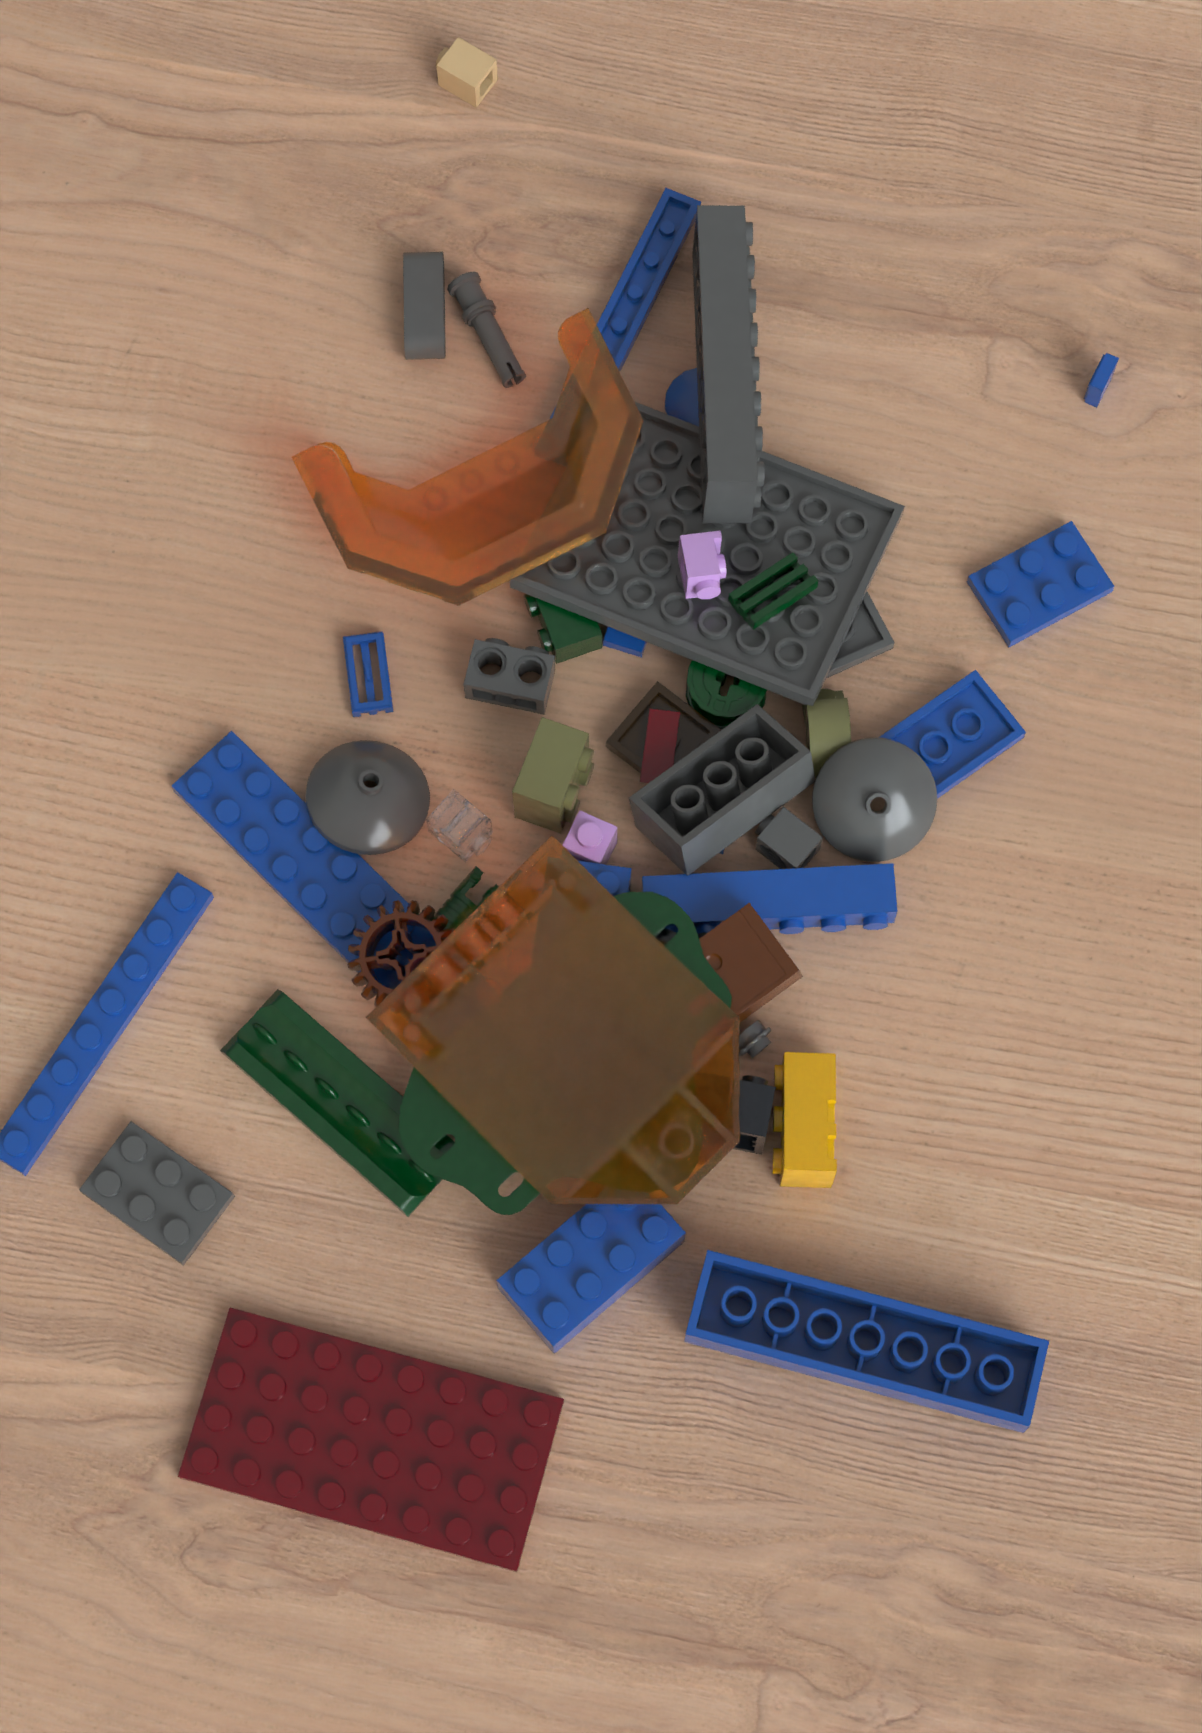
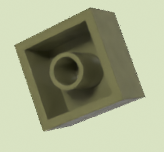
[512,717,594,834]

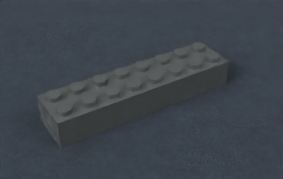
[692,205,765,523]

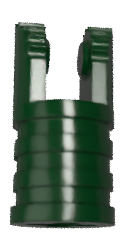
[433,866,504,944]

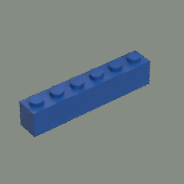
[642,863,898,938]

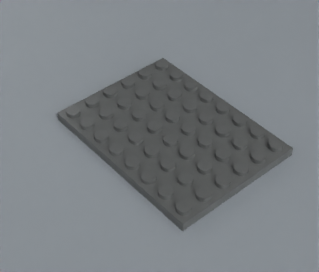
[510,392,905,706]

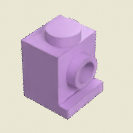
[678,531,726,599]

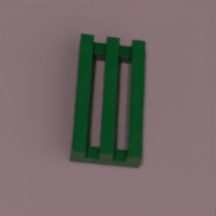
[728,552,819,630]

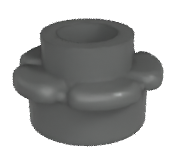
[733,1020,771,1058]

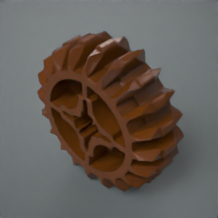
[347,900,462,1015]

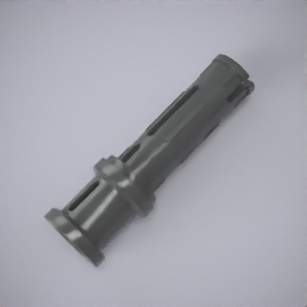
[447,272,526,388]

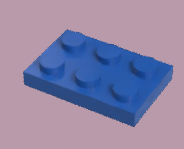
[967,521,1114,648]
[878,670,1026,799]

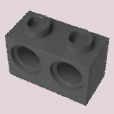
[463,638,556,715]

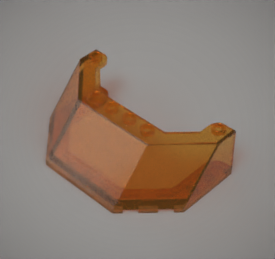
[291,308,643,606]

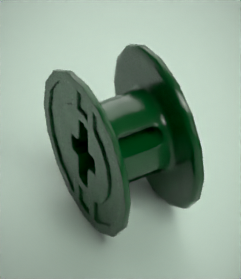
[686,660,767,730]

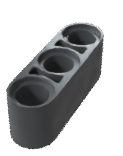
[403,251,446,360]

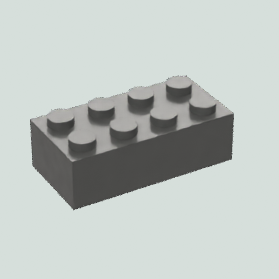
[629,704,815,876]

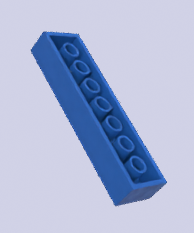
[684,1250,1049,1433]

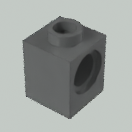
[755,807,823,869]

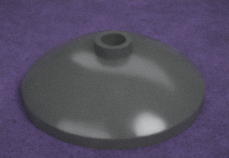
[812,737,937,862]
[305,740,430,855]

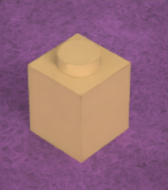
[435,37,498,108]

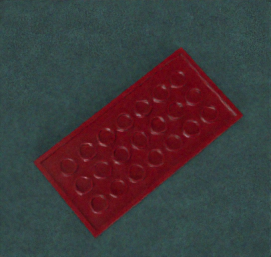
[178,1307,564,1572]

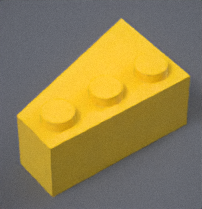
[772,1052,837,1188]

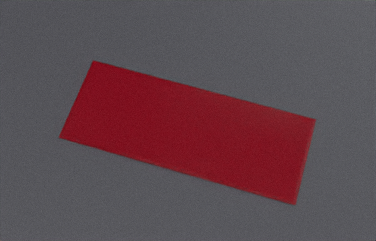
[640,709,680,783]

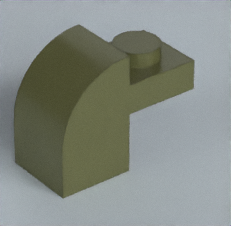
[802,689,851,778]

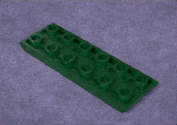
[220,989,455,1217]

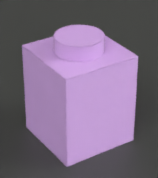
[562,810,617,865]

